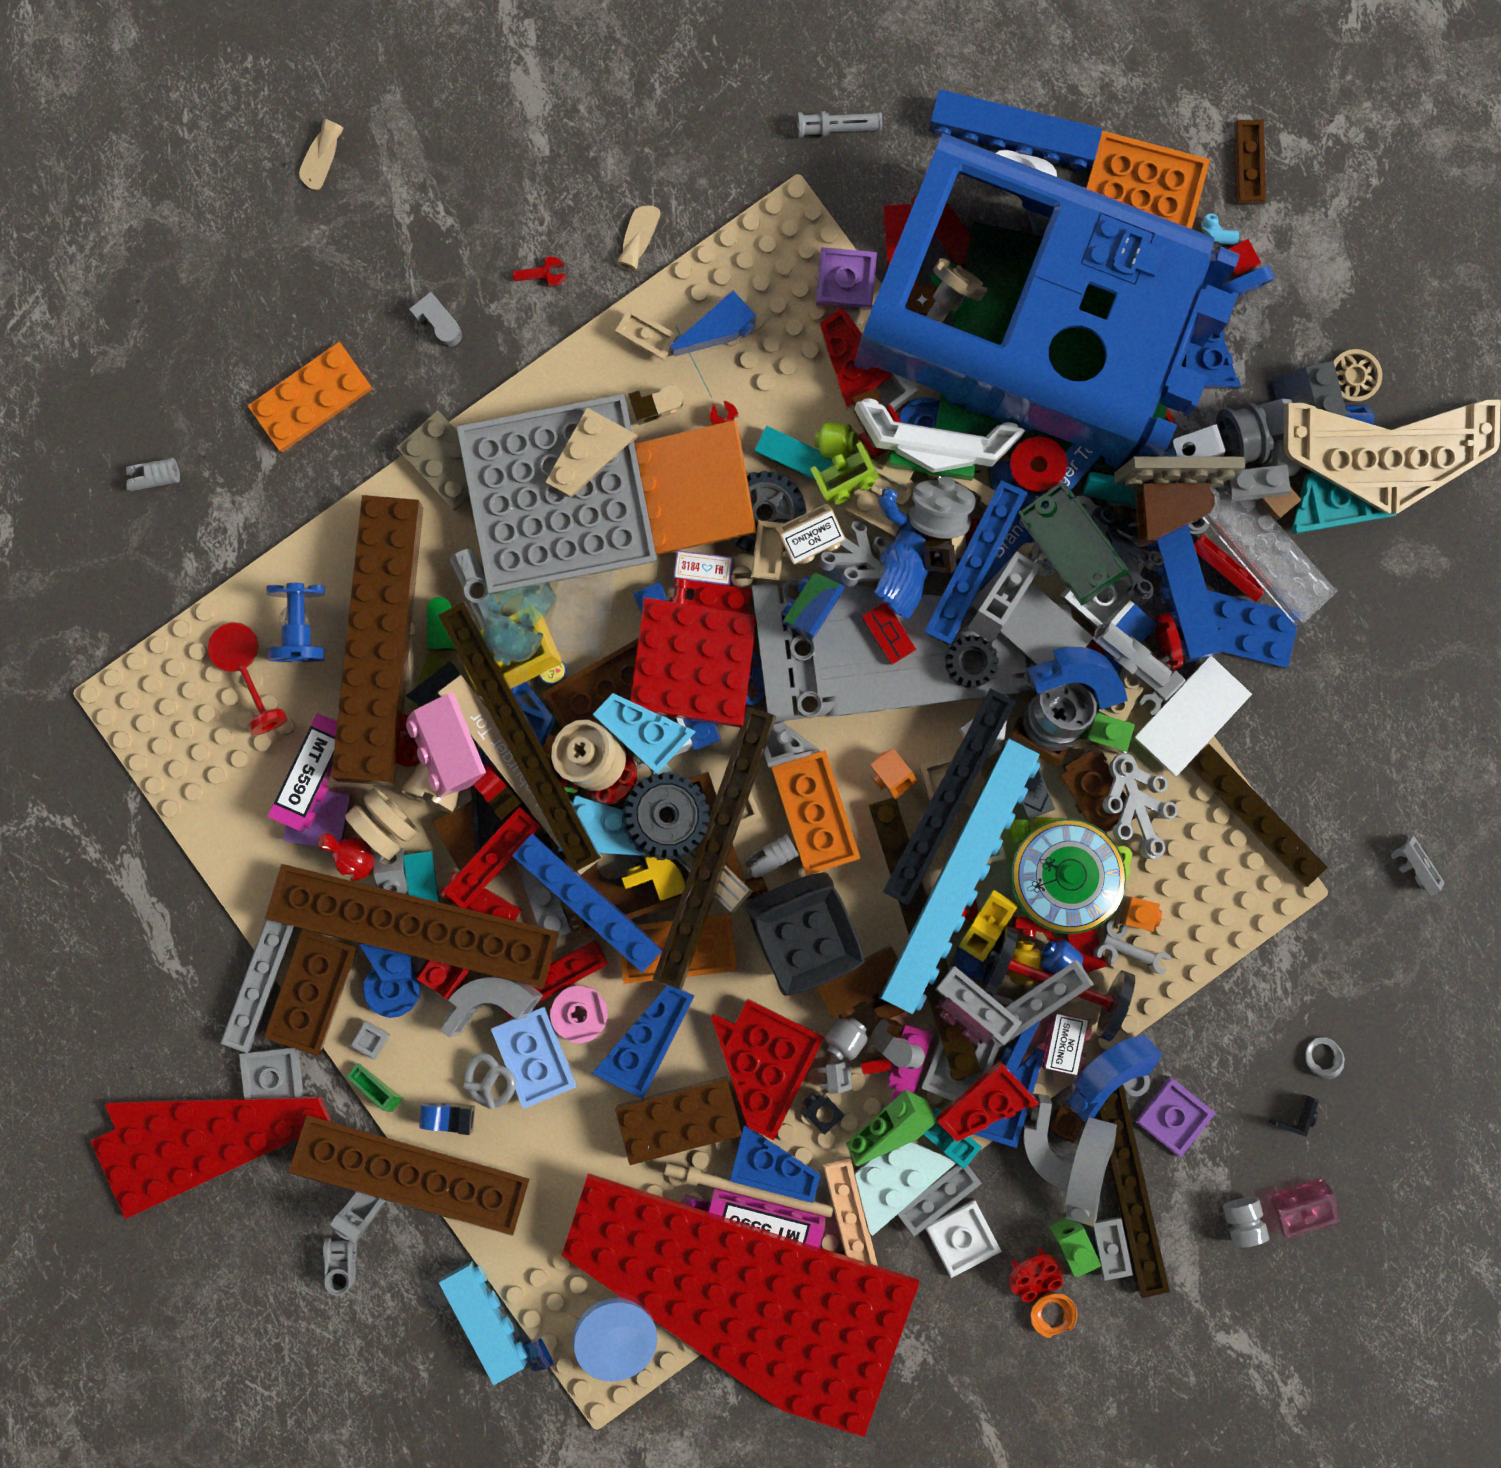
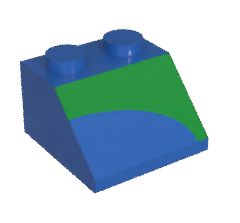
[782,572,845,641]

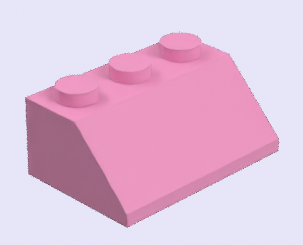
[406,692,486,798]

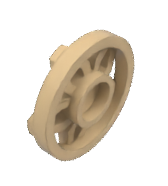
[1334,349,1382,402]

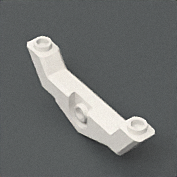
[854,399,1025,472]

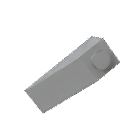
[968,551,1041,643]

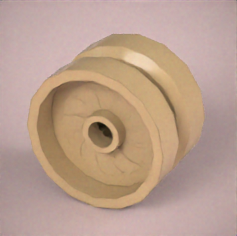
[551,720,626,791]
[345,787,419,860]

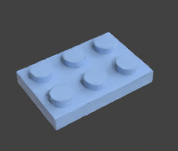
[491,1006,577,1109]

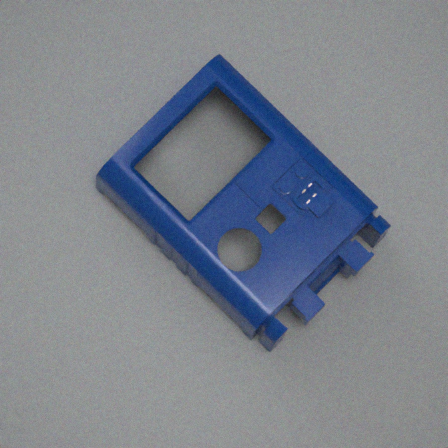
[854,133,1239,469]

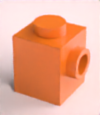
[870,748,918,800]
[1120,896,1162,932]

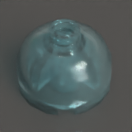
[483,613,543,665]

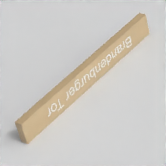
[438,675,603,875]

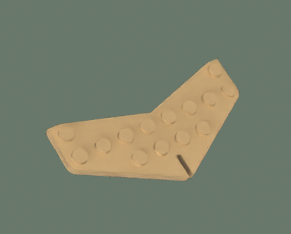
[1283,400,1501,514]

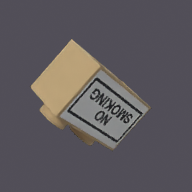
[776,503,846,565]

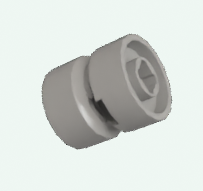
[1223,1197,1270,1248]

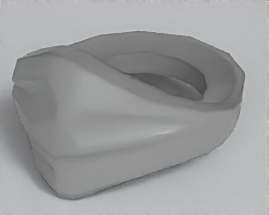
[1305,1037,1345,1079]

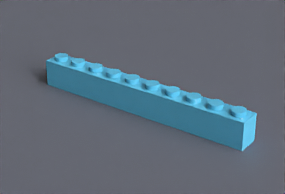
[879,739,1041,1014]

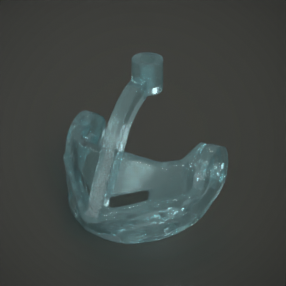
[489,582,557,627]

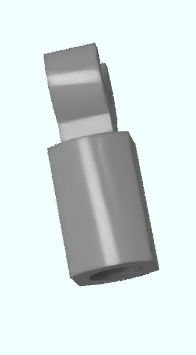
[1137,669,1186,716]

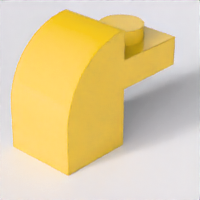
[622,857,686,901]
[958,890,1018,962]

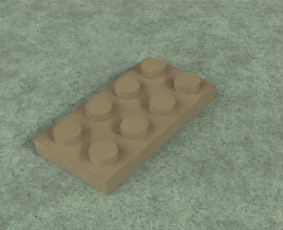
[1114,457,1245,488]

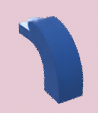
[1027,647,1128,710]
[1067,1035,1163,1122]

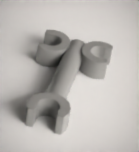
[1093,919,1171,974]

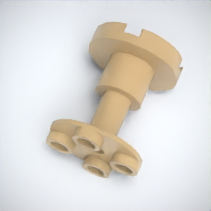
[926,258,987,323]

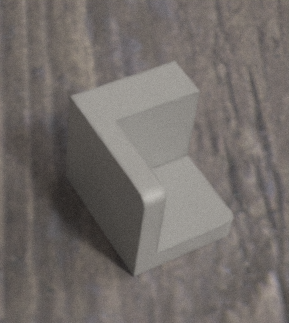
[877,373,919,411]

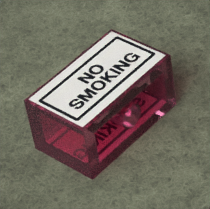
[1041,1011,1092,1076]

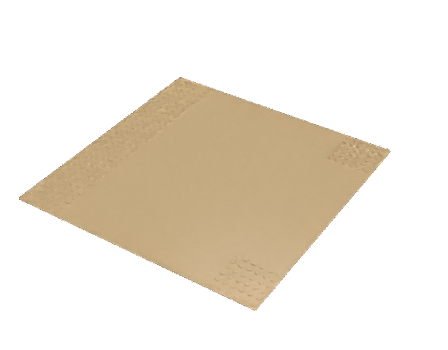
[73,174,1328,1430]

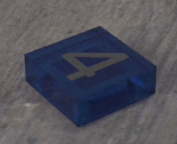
[523,1338,554,1371]

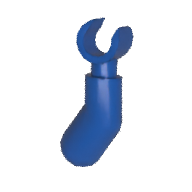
[878,488,919,534]

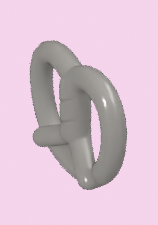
[463,1052,516,1109]

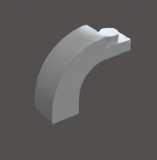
[441,977,543,1037]
[1022,1094,1075,1191]
[1065,1117,1117,1226]
[330,1192,386,1244]

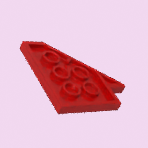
[711,998,824,1141]

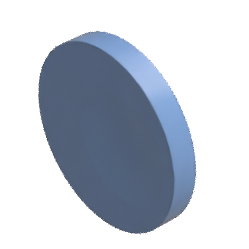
[573,1298,657,1382]

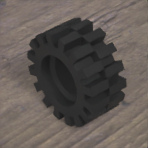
[945,635,999,688]

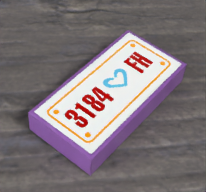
[673,550,733,586]

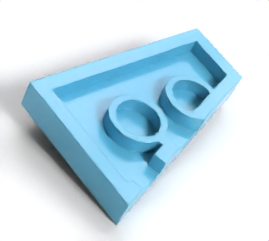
[593,693,696,774]

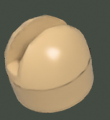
[731,566,753,588]

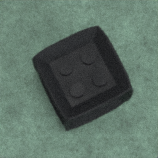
[745,872,865,996]

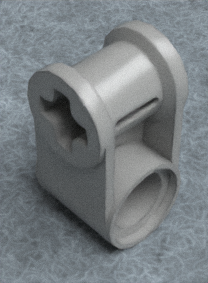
[323,1238,357,1296]

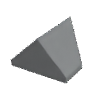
[764,721,821,769]

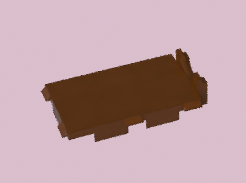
[1058,750,1136,835]

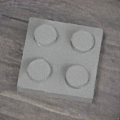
[239,1047,304,1099]

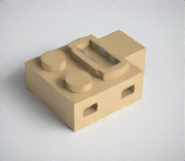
[844,459,918,539]

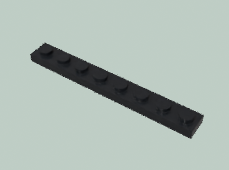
[882,688,1016,906]

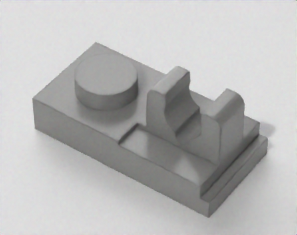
[1391,835,1445,896]

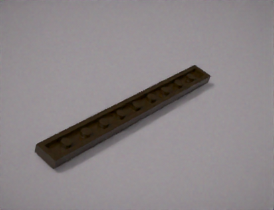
[438,602,601,872]
[652,707,776,990]
[869,797,981,1080]

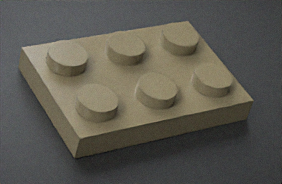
[396,410,470,511]

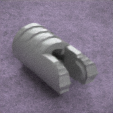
[126,458,180,491]
[745,834,799,878]

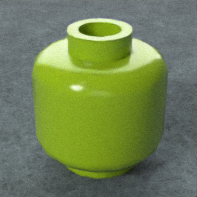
[814,422,858,459]

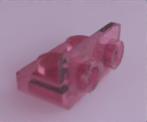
[1270,1179,1340,1239]

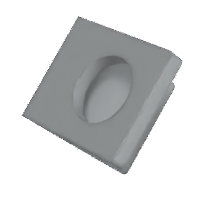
[374,848,408,895]

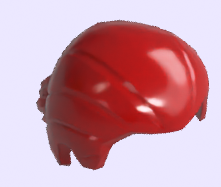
[318,833,375,881]

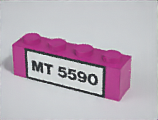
[267,713,337,832]
[708,1188,825,1247]

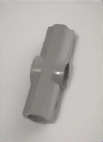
[449,548,504,630]
[1092,620,1172,691]

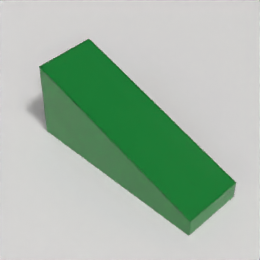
[346,1063,403,1112]

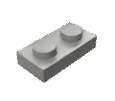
[1229,465,1291,501]
[1092,1216,1133,1281]

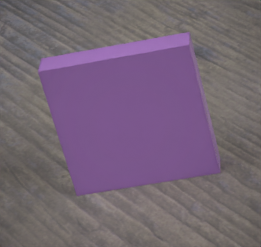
[816,247,877,310]
[283,791,352,847]
[1134,1076,1216,1158]

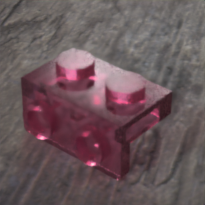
[935,996,994,1045]

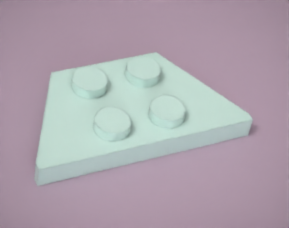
[855,1142,956,1236]

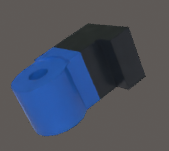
[419,1103,475,1135]

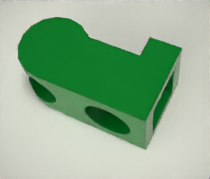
[427,597,457,651]

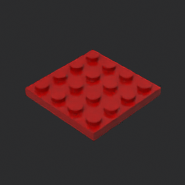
[630,597,756,728]

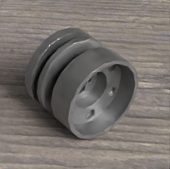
[1023,683,1097,751]

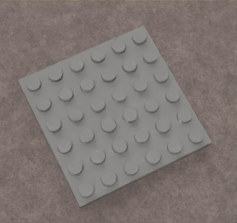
[457,394,657,594]

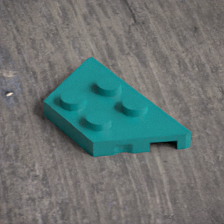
[1291,473,1396,535]

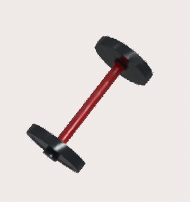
[981,925,1135,1041]

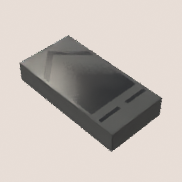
[1021,768,1055,820]

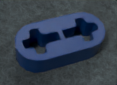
[1221,265,1275,297]
[746,652,764,706]

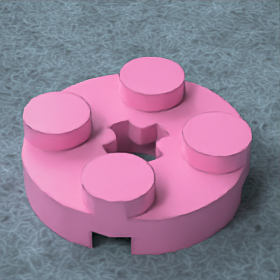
[550,985,608,1043]

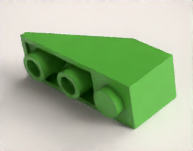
[846,1090,937,1166]

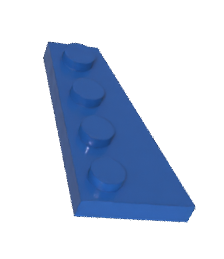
[592,985,695,1099]

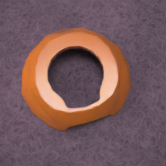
[1030,1292,1077,1338]

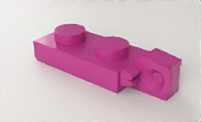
[888,1024,933,1102]

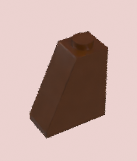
[1134,483,1215,547]

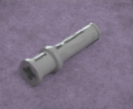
[797,111,882,138]

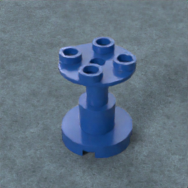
[266,583,325,662]

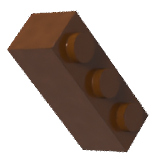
[816,945,898,1019]

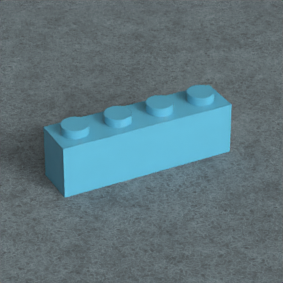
[439,1260,528,1385]

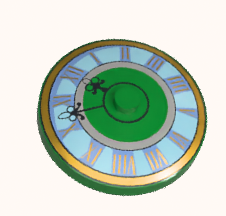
[1010,819,1126,934]

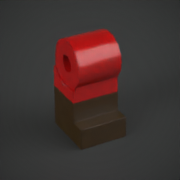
[473,764,524,820]

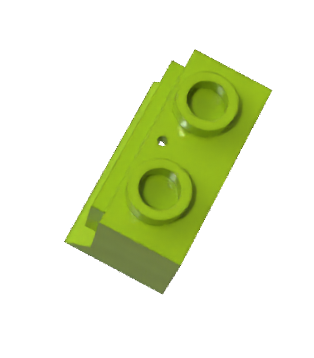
[810,442,880,504]

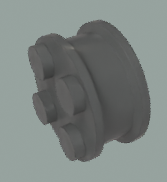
[1216,402,1274,464]

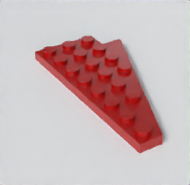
[90,1096,332,1219]

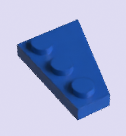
[1183,330,1241,389]

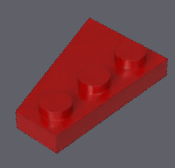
[819,307,892,410]
[936,1061,1040,1142]

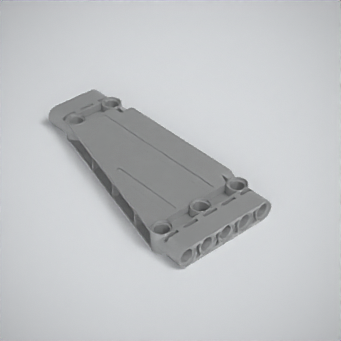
[752,578,1072,722]

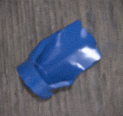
[874,529,935,620]

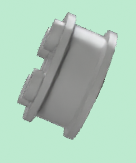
[908,477,975,538]

